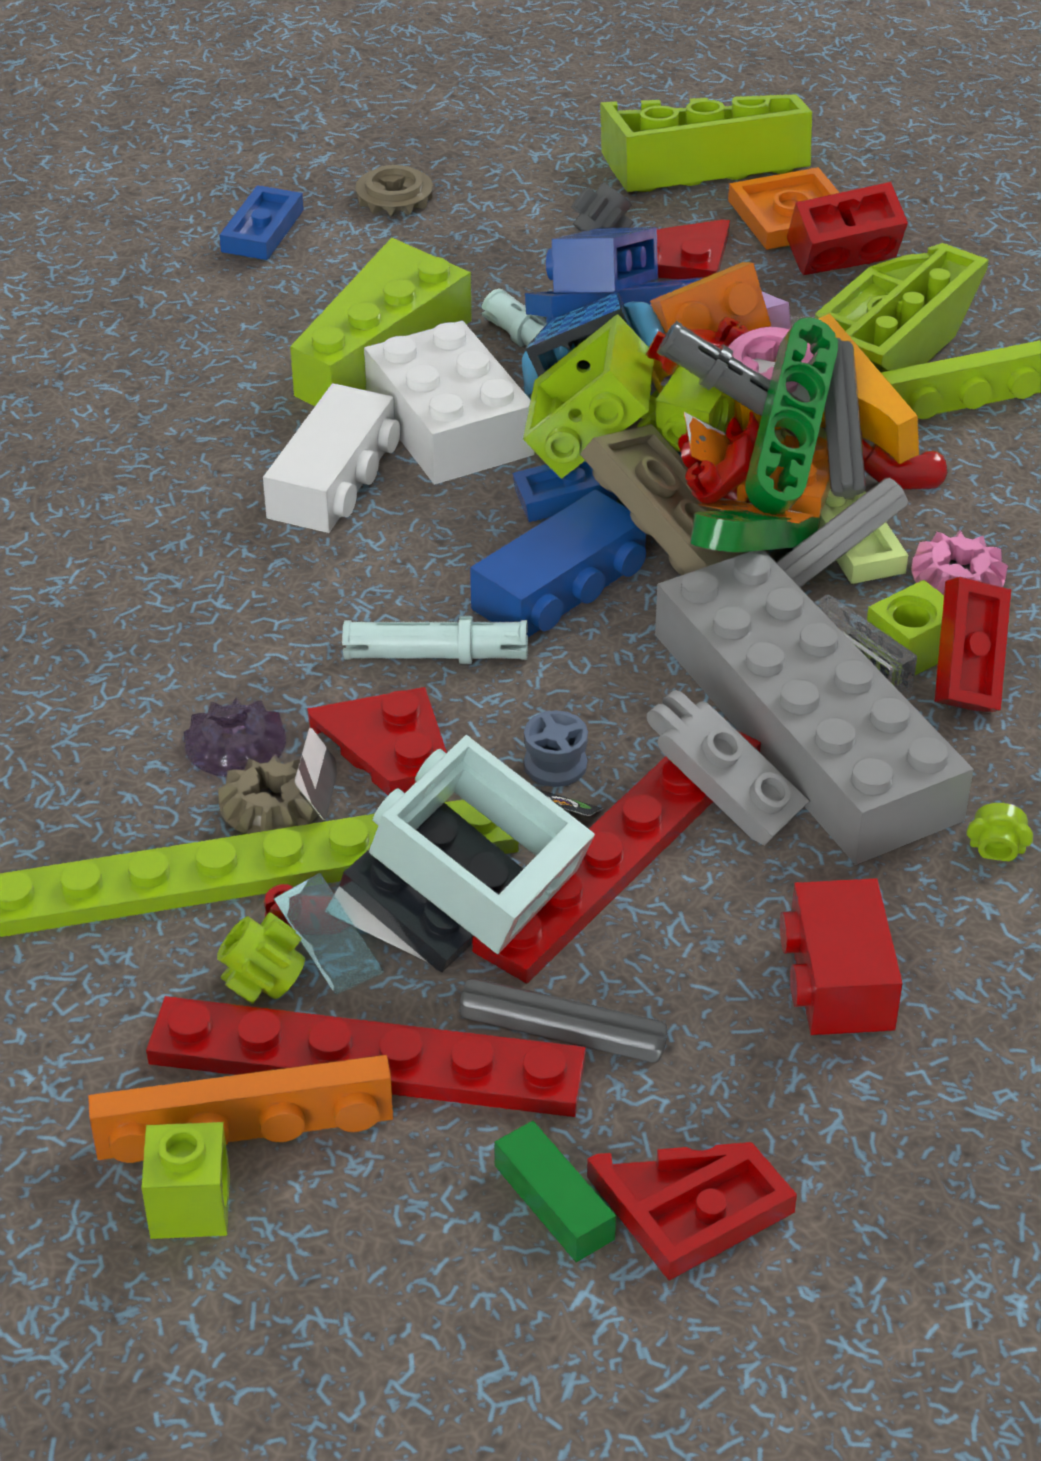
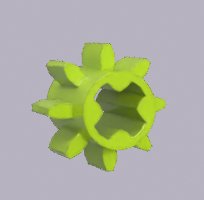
[217,912,305,1004]

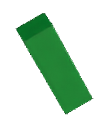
[494,1121,616,1262]

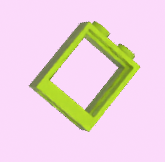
[523,314,654,479]

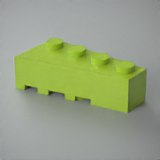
[600,94,812,192]
[290,237,472,406]

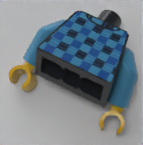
[522,292,679,400]

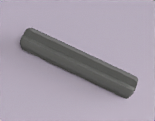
[824,338,866,499]
[459,978,667,1063]

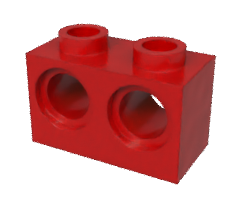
[787,182,908,276]

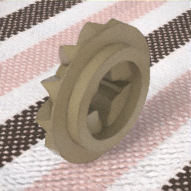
[355,165,433,217]
[218,754,318,834]

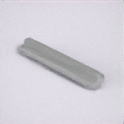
[776,478,908,588]

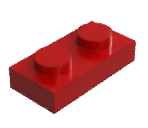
[934,577,1011,712]

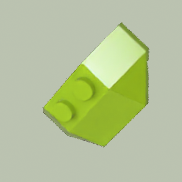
[815,243,989,372]

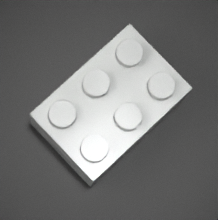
[364,320,535,485]

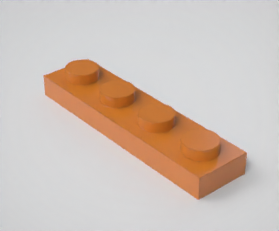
[88,1055,393,1163]

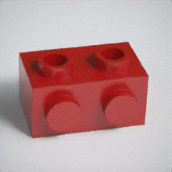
[780,878,903,1035]

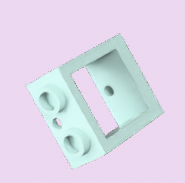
[369,735,595,954]

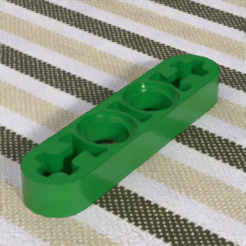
[745,317,838,515]
[690,509,821,552]

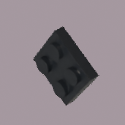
[339,803,523,973]

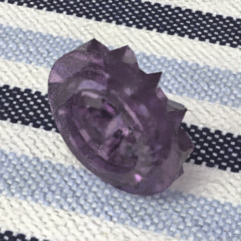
[183,696,286,777]

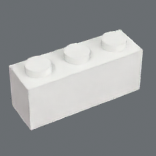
[263,383,400,533]

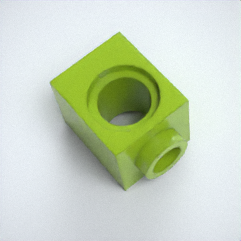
[655,365,735,452]
[863,580,944,681]
[141,1122,230,1239]

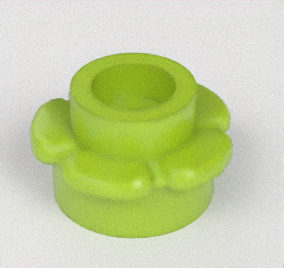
[966,803,1033,862]

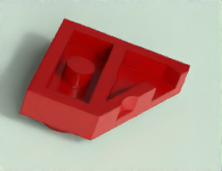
[657,219,730,280]
[307,687,447,795]
[587,1142,797,1281]

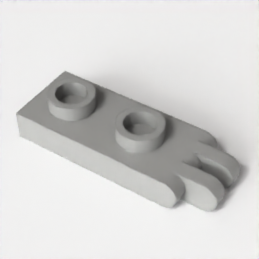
[647,690,809,846]

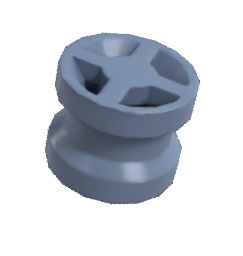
[524,710,588,787]

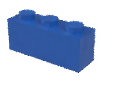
[546,227,658,293]
[470,489,646,637]

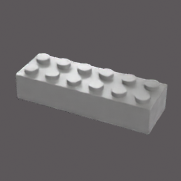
[655,550,974,865]

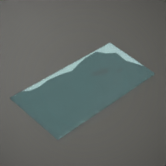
[274,873,385,995]

